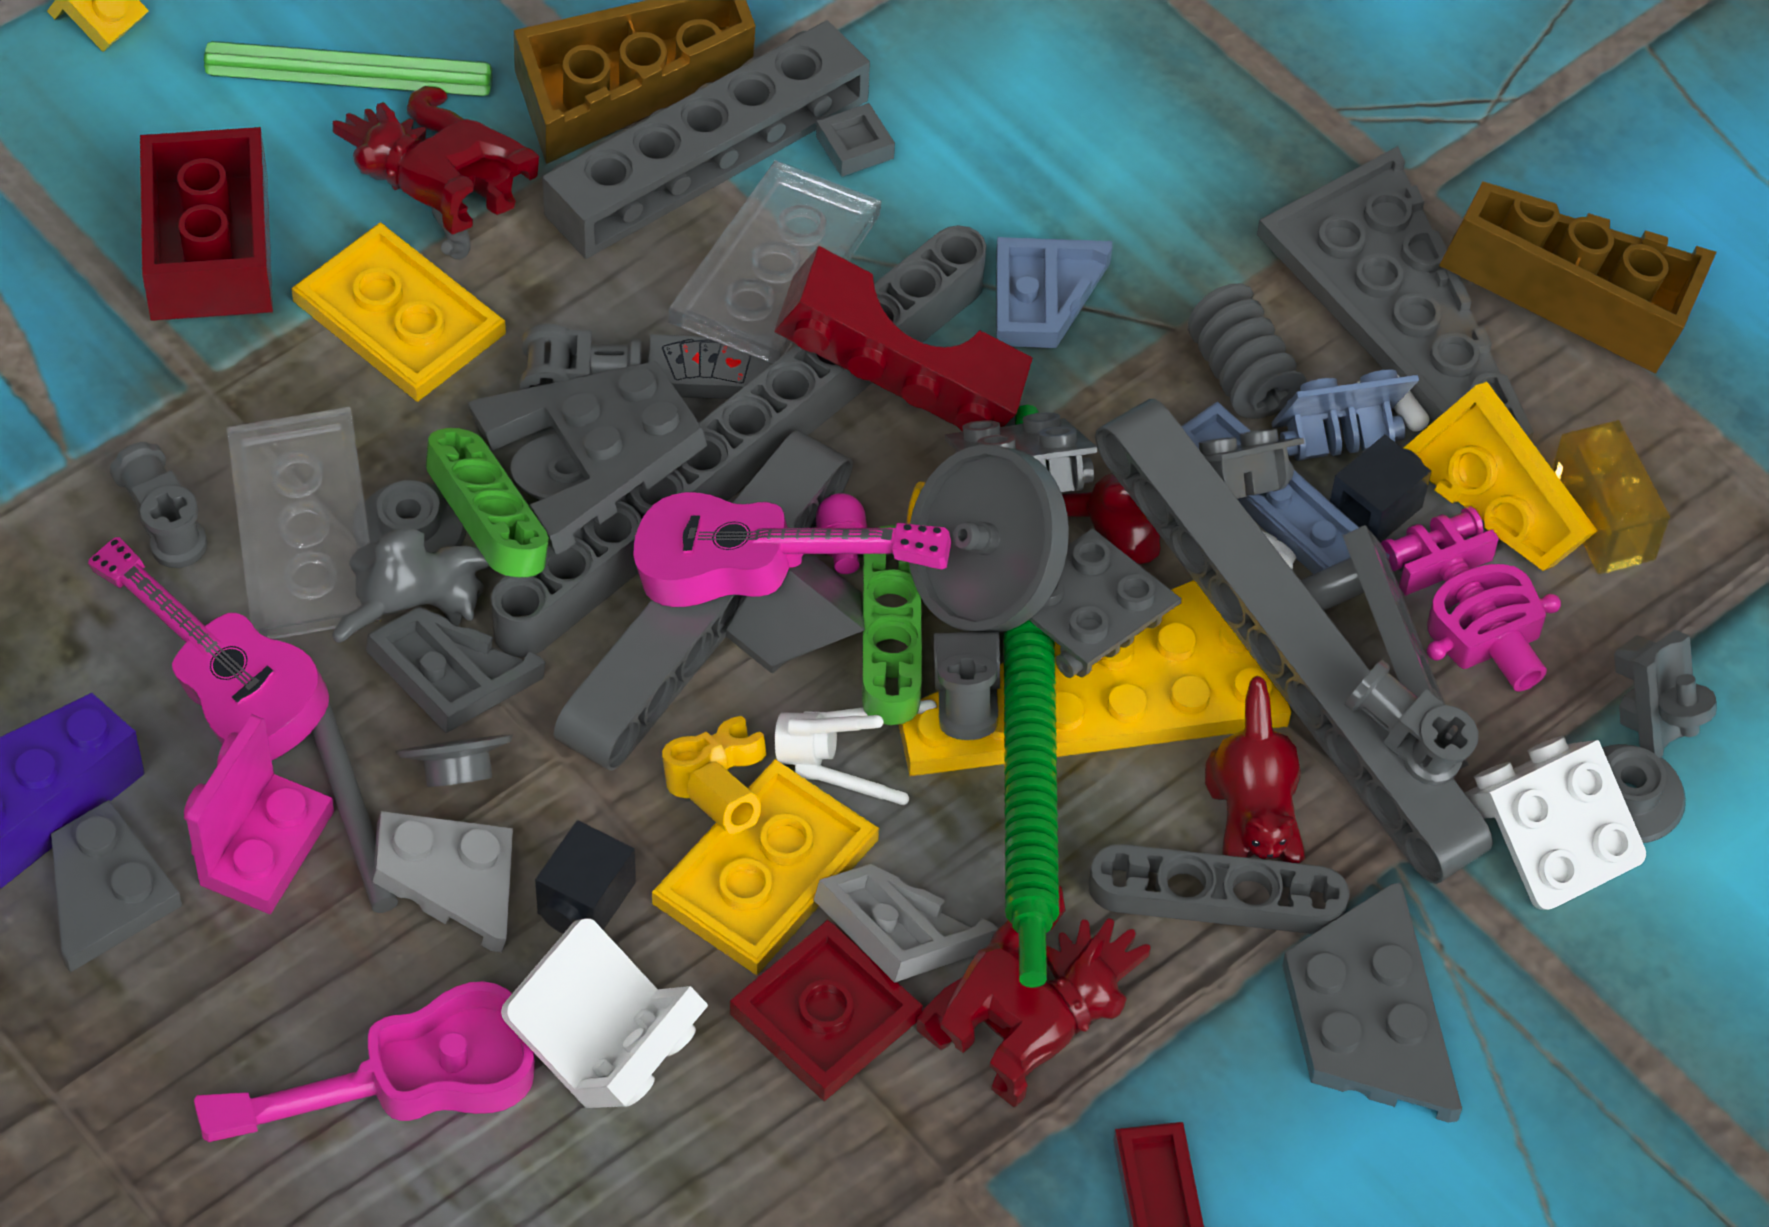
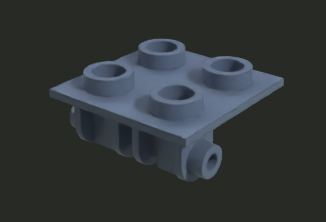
[1271,370,1419,461]

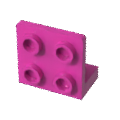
[184,714,334,915]

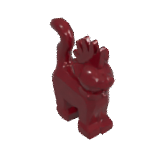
[332,86,539,235]
[917,885,1151,1107]

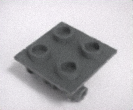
[945,412,1098,492]
[1029,528,1182,678]

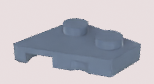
[996,237,1112,348]

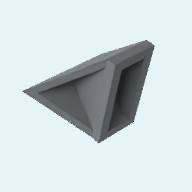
[726,556,865,674]

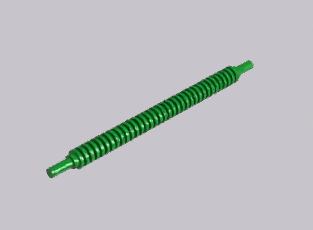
[1004,405,1059,988]

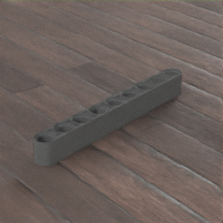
[1095,399,1493,884]

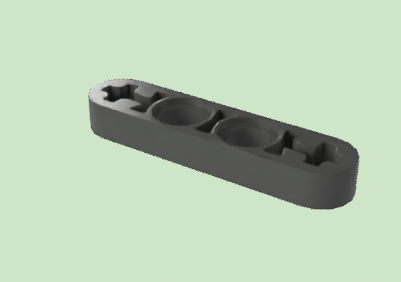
[1089,844,1350,934]

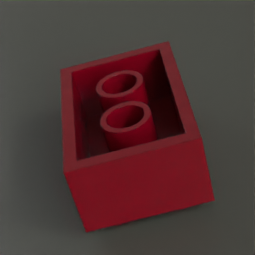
[140,127,273,321]

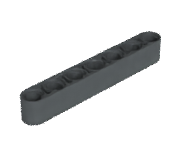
[554,430,853,771]

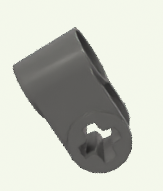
[934,632,1000,740]

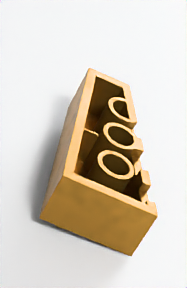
[514,0,756,164]
[1439,181,1717,374]

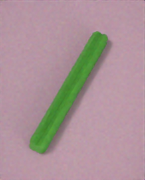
[204,41,493,97]

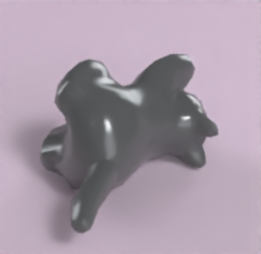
[332,528,489,643]

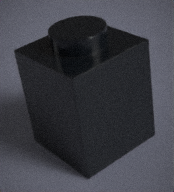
[1330,434,1431,543]
[535,820,636,934]

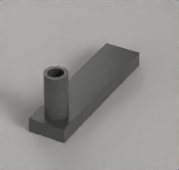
[1300,525,1469,770]

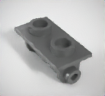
[1199,429,1305,499]

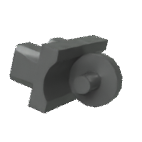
[1614,630,1717,758]

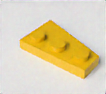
[1403,382,1598,571]

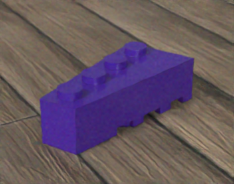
[0,693,145,889]

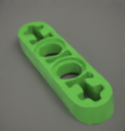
[425,428,549,577]
[862,525,922,725]

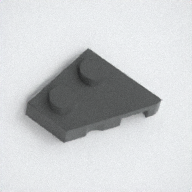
[366,607,546,733]
[51,800,182,973]

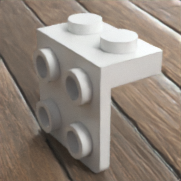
[1465,736,1646,910]
[501,918,708,1108]

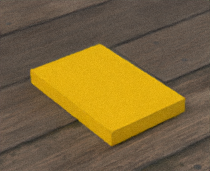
[291,222,506,402]
[652,759,879,976]

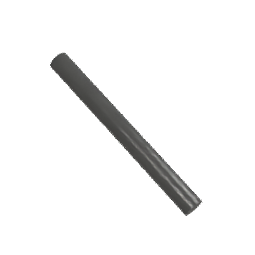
[312,701,398,913]

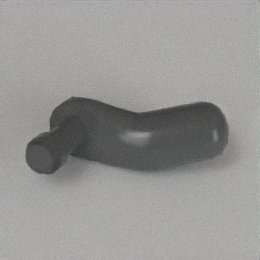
[432,208,471,260]

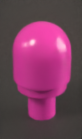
[816,493,867,574]

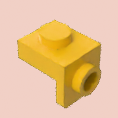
[47,0,149,52]

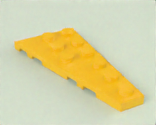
[898,580,1291,776]

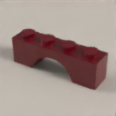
[774,246,1033,432]

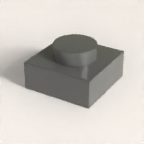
[816,103,895,177]

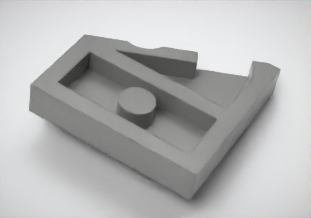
[372,811,513,953]
[814,864,998,983]

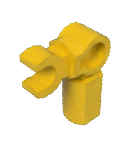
[662,716,767,836]

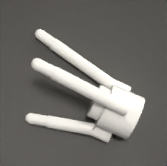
[775,700,937,805]

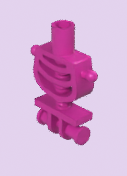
[1381,506,1561,692]

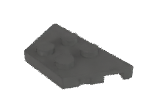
[1282,883,1462,1123]

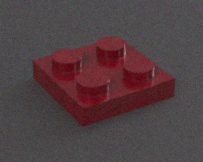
[730,919,923,1102]

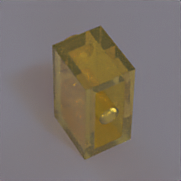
[1552,420,1670,574]

